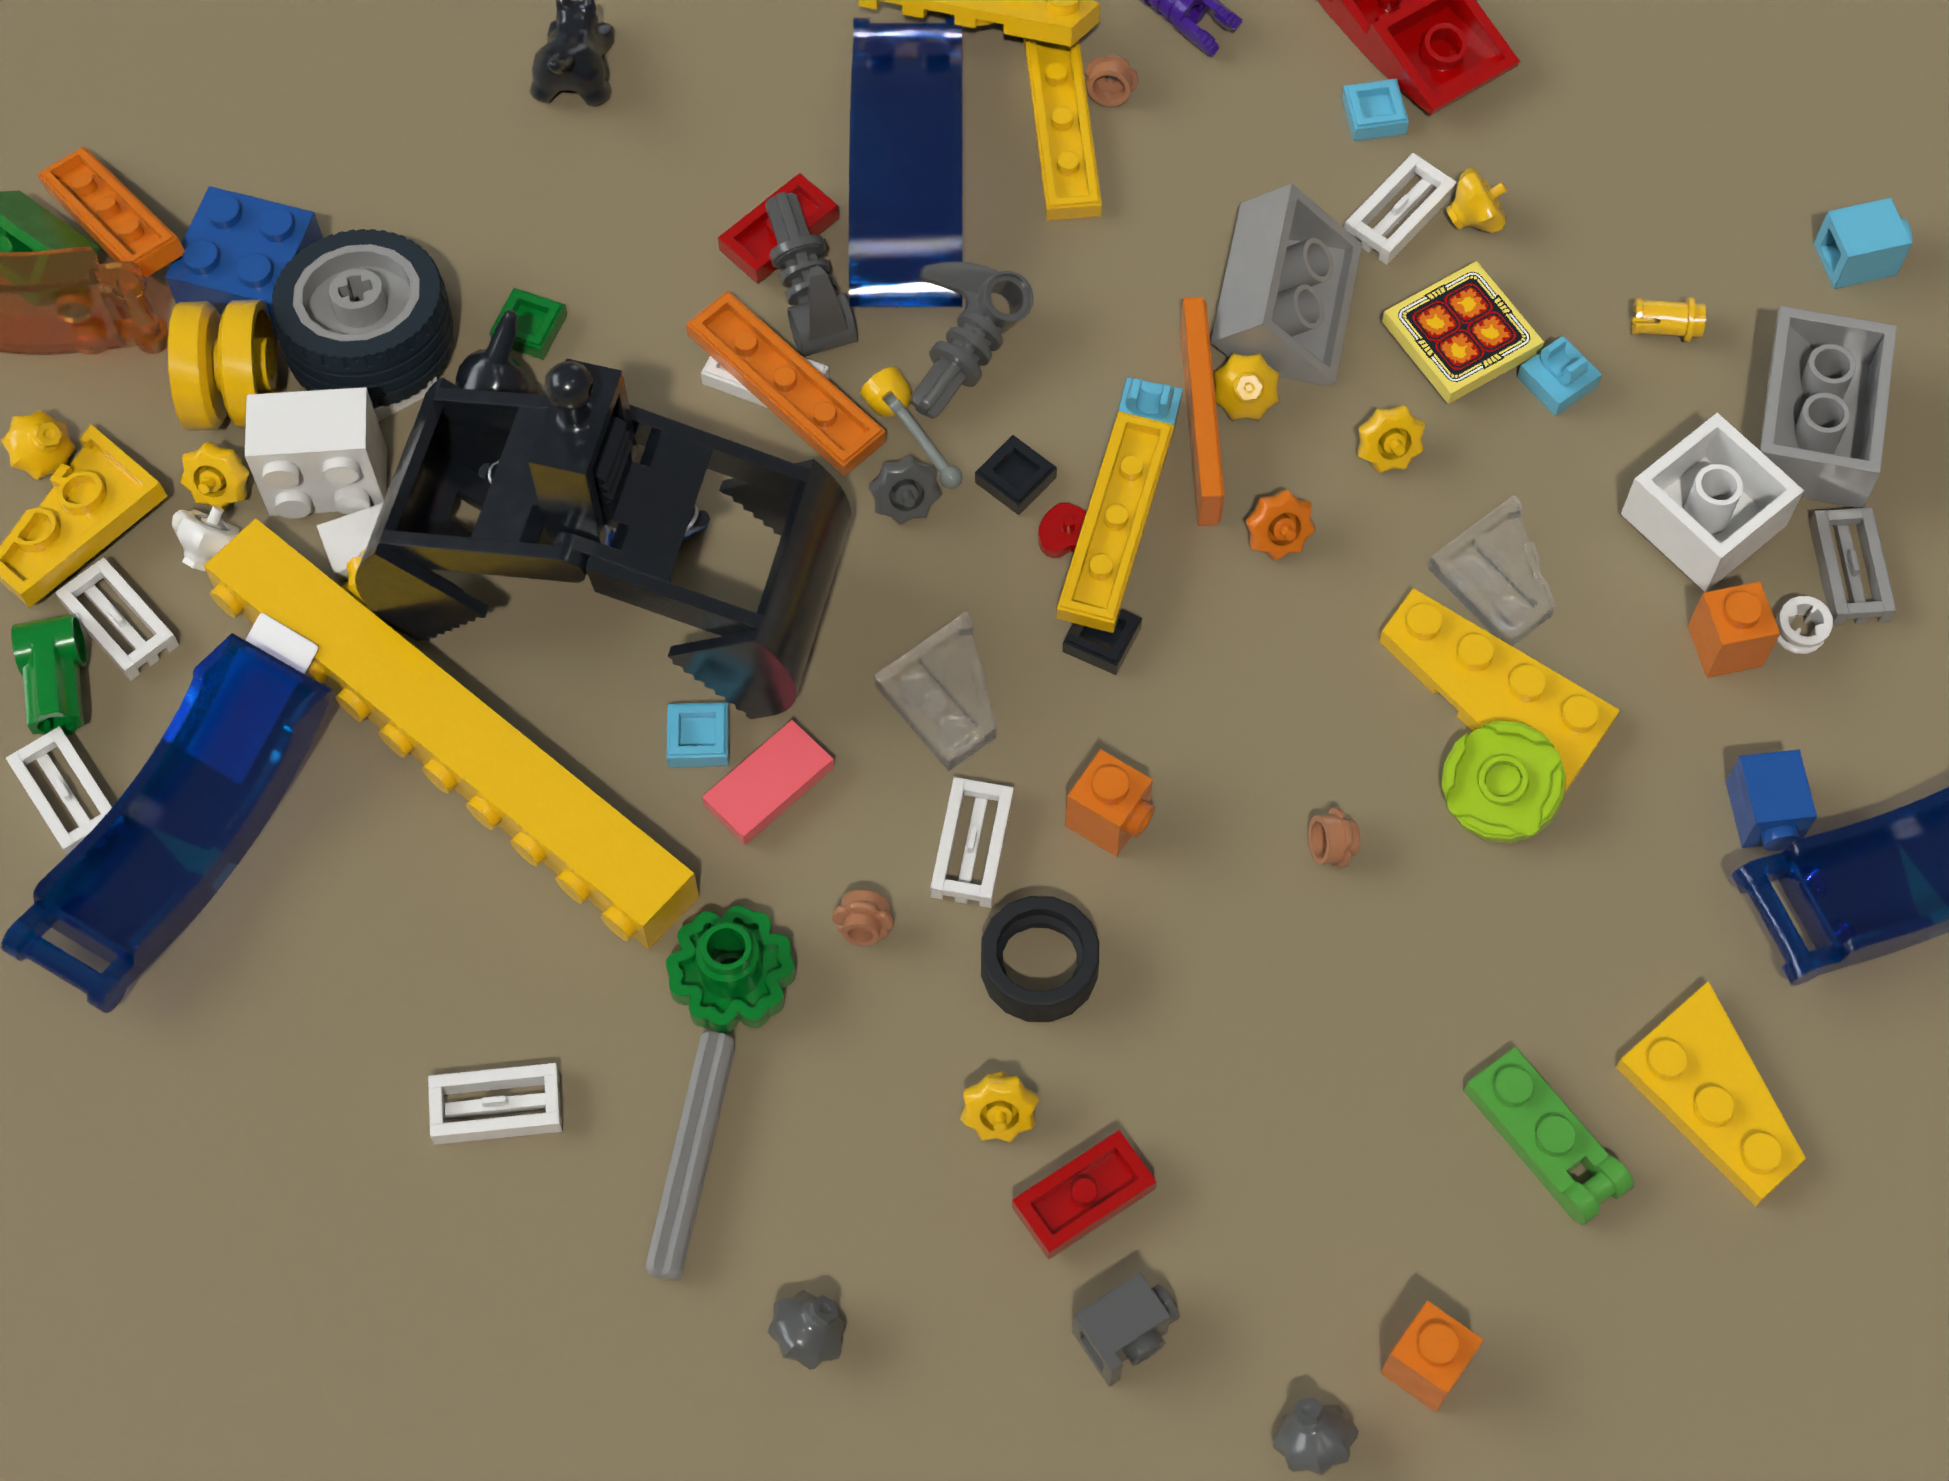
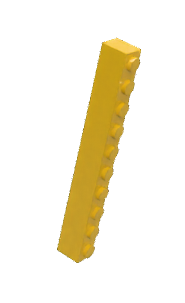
[204,518,699,950]

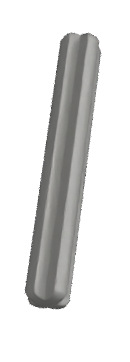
[646,1031,735,1281]

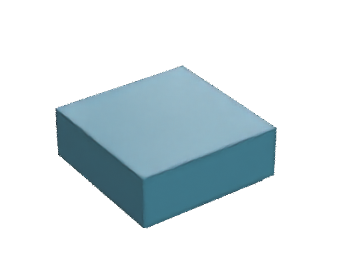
[1342,79,1409,141]
[666,702,730,768]

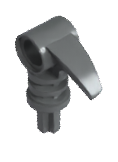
[765,192,857,357]
[910,261,1034,419]

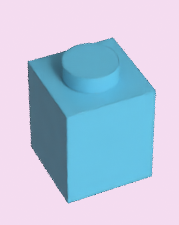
[1814,198,1912,289]

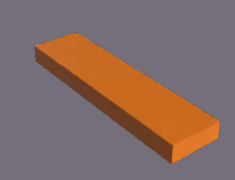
[37,147,185,283]
[686,291,886,477]
[1180,297,1225,526]

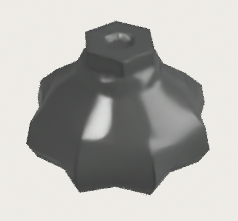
[869,455,942,525]
[768,1290,846,1370]
[1273,1398,1359,1475]

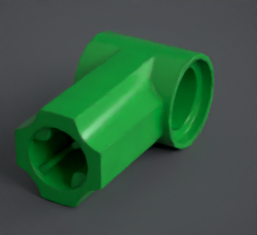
[11,614,87,736]

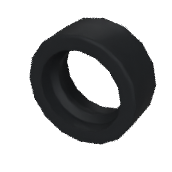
[981,896,1099,1022]

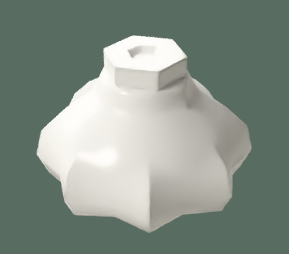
[172,506,239,571]

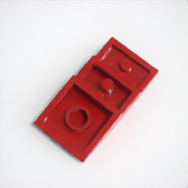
[1317,0,1520,115]

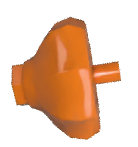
[1245,489,1316,561]

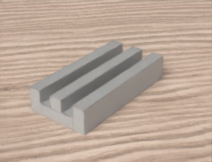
[1809,507,1896,625]

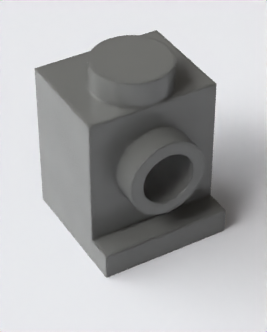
[1072,1272,1180,1387]

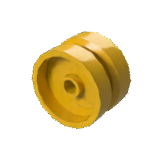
[168,299,279,431]

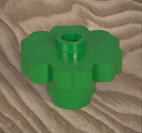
[665,905,796,1034]

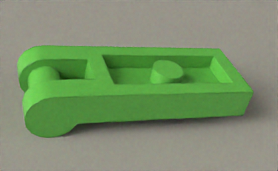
[1463,1046,1634,1225]

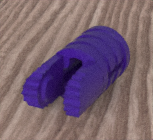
[1141,0,1243,57]

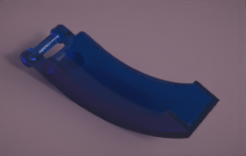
[849,17,963,307]
[1,633,331,1013]
[1731,787,1949,986]

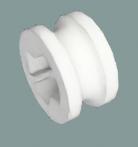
[1775,596,1833,654]

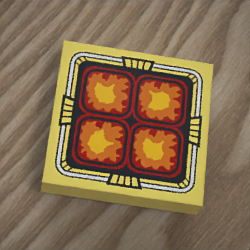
[1382,261,1544,404]

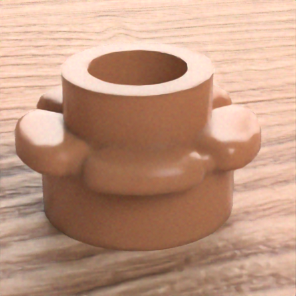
[1085,55,1139,107]
[1308,808,1360,868]
[832,890,894,946]

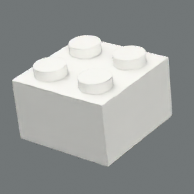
[245,387,387,519]
[1621,413,1804,592]

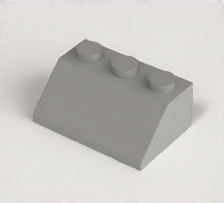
[1211,183,1362,386]
[1759,306,1897,508]

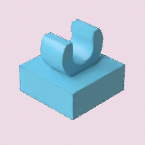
[1517,336,1602,416]
[1118,377,1183,447]

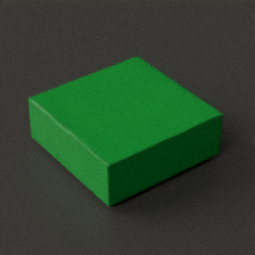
[490,287,567,360]

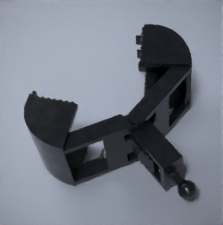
[355,358,852,719]

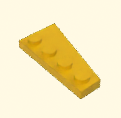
[1379,588,1620,795]

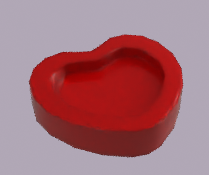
[1038,502,1087,558]

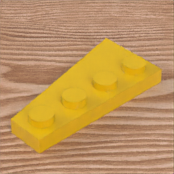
[858,0,1100,47]

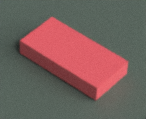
[702,720,834,845]

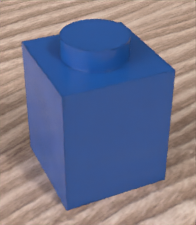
[1725,749,1817,851]

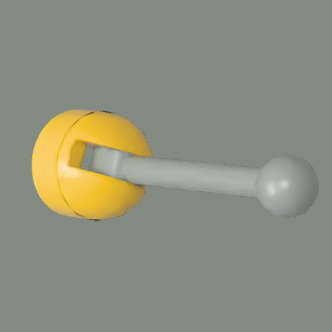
[860,366,962,489]

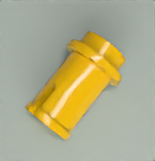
[1631,297,1706,342]

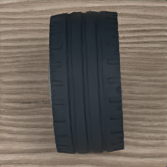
[272,229,453,408]

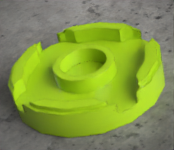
[1442,720,1566,844]

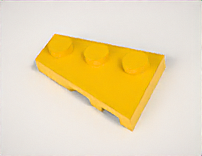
[0,424,168,608]
[1616,981,1806,1207]

